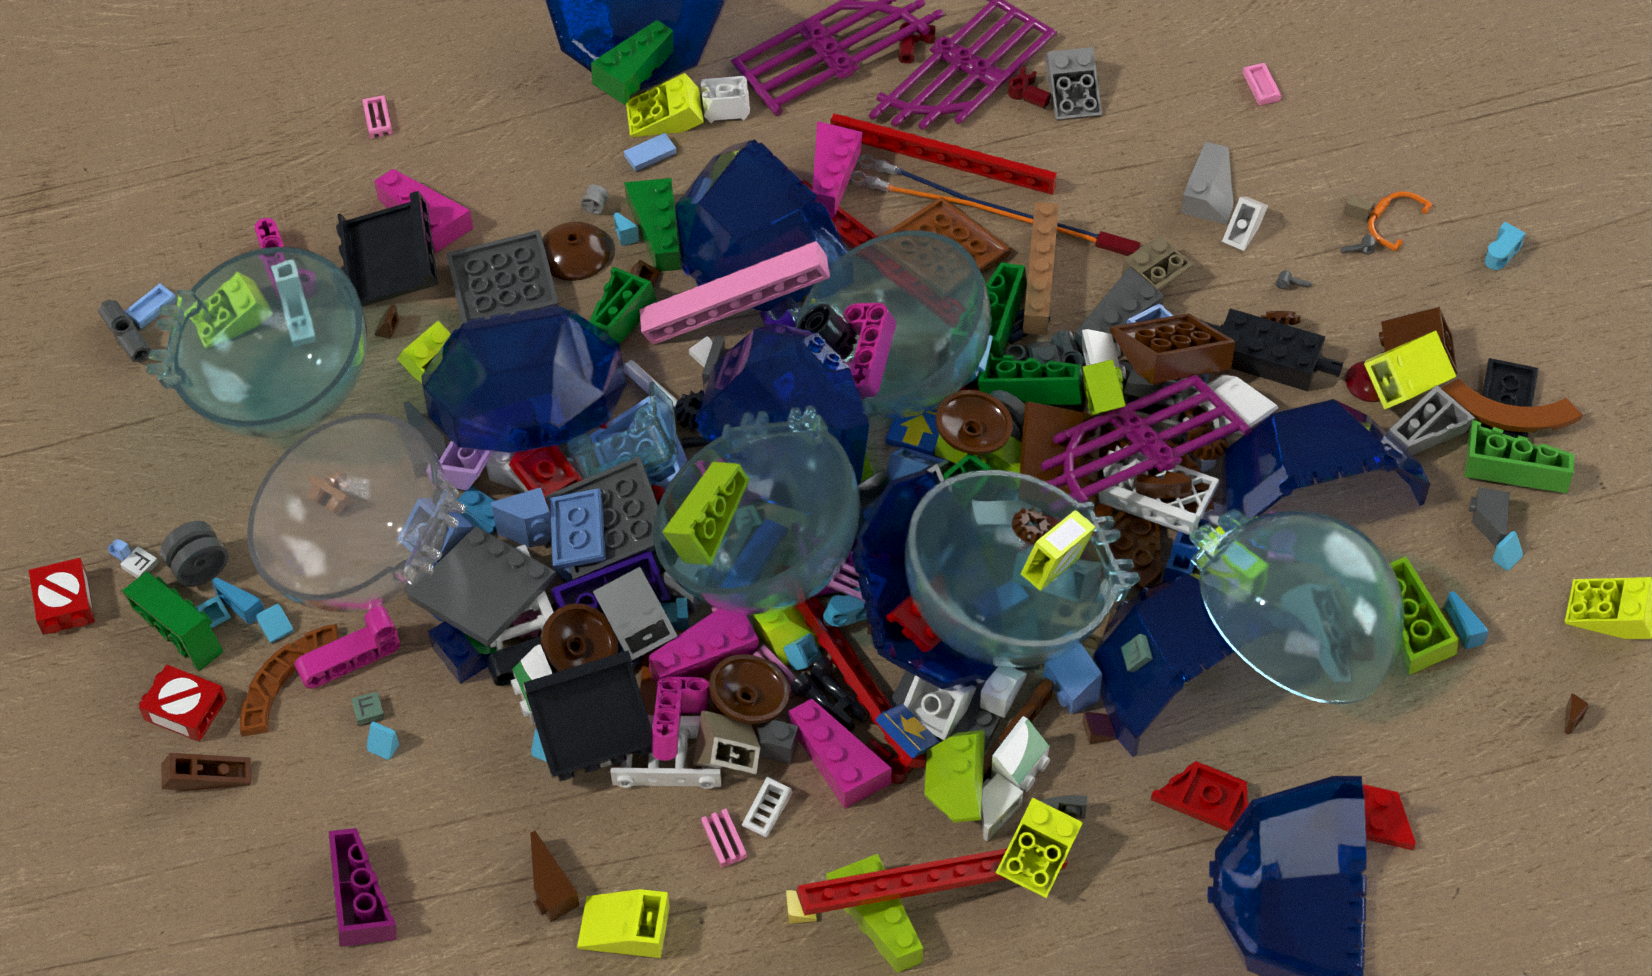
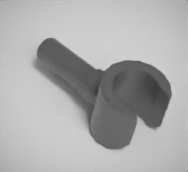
[1341,235,1375,255]
[1275,270,1311,289]

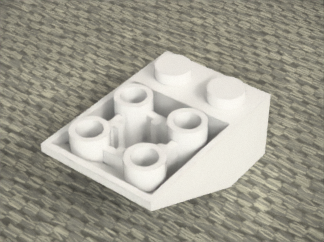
[1185,374,1278,434]

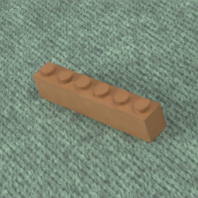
[1023,202,1059,335]

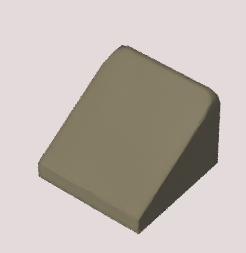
[1344,195,1374,221]

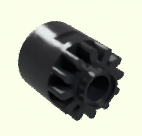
[797,304,857,365]

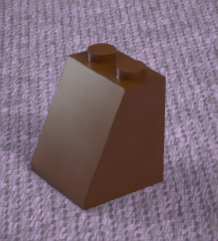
[1379,307,1458,374]

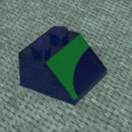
[428,621,497,684]

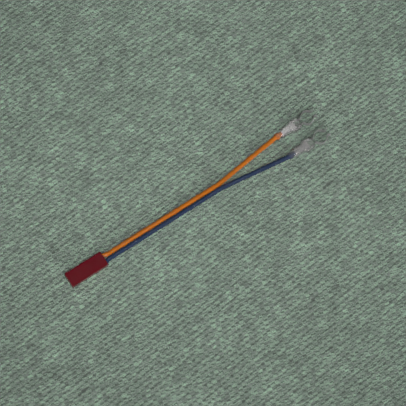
[849,154,1141,256]

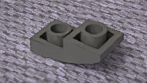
[1041,795,1087,819]

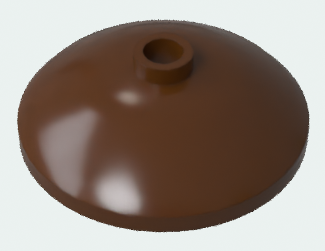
[542,222,610,281]
[935,390,1013,455]
[541,604,618,672]
[709,654,789,724]

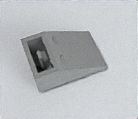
[1044,47,1102,120]
[593,567,677,661]

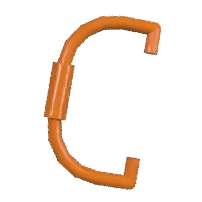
[1368,191,1432,251]

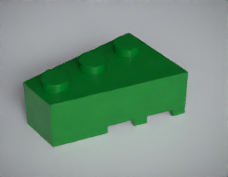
[589,266,657,350]

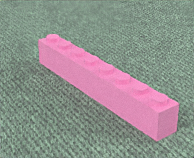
[639,241,830,345]

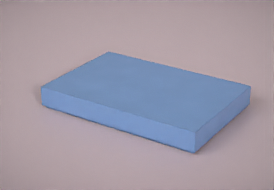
[550,488,606,570]

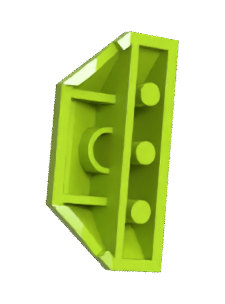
[924,730,985,823]

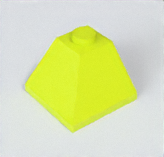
[753,602,821,666]

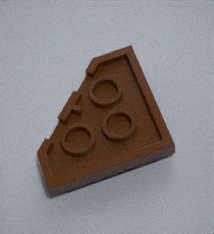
[1099,511,1162,593]

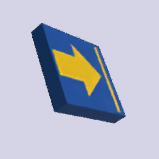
[885,400,939,456]
[875,703,940,759]

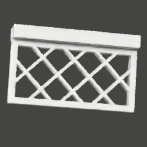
[1099,446,1219,536]

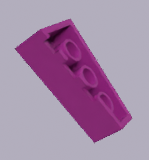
[328,828,396,947]

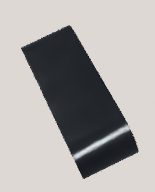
[486,636,552,686]

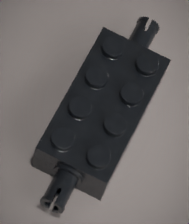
[1200,308,1344,392]

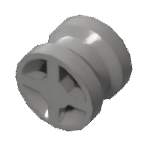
[580,185,609,215]

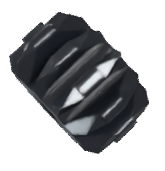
[675,389,717,432]

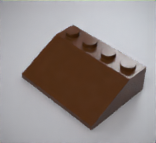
[1110,313,1236,385]
[1018,402,1101,518]

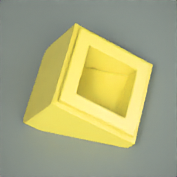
[786,890,817,924]

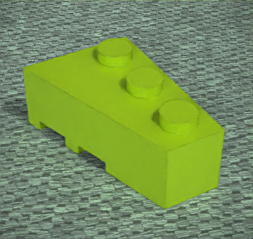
[1083,359,1126,416]

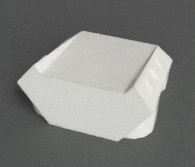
[701,76,750,124]

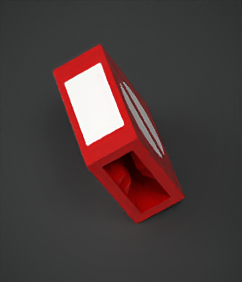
[28,557,95,635]
[139,664,227,742]

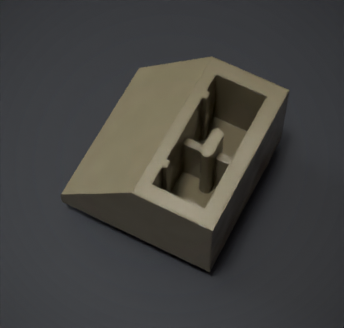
[1122,236,1193,291]
[693,711,760,775]

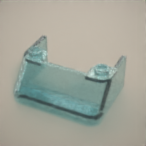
[565,381,678,480]

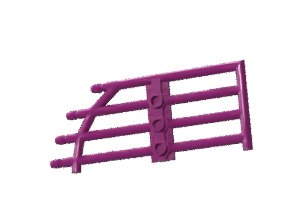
[731,0,944,116]
[869,0,1057,130]
[1041,374,1252,511]

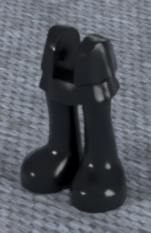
[790,656,868,731]

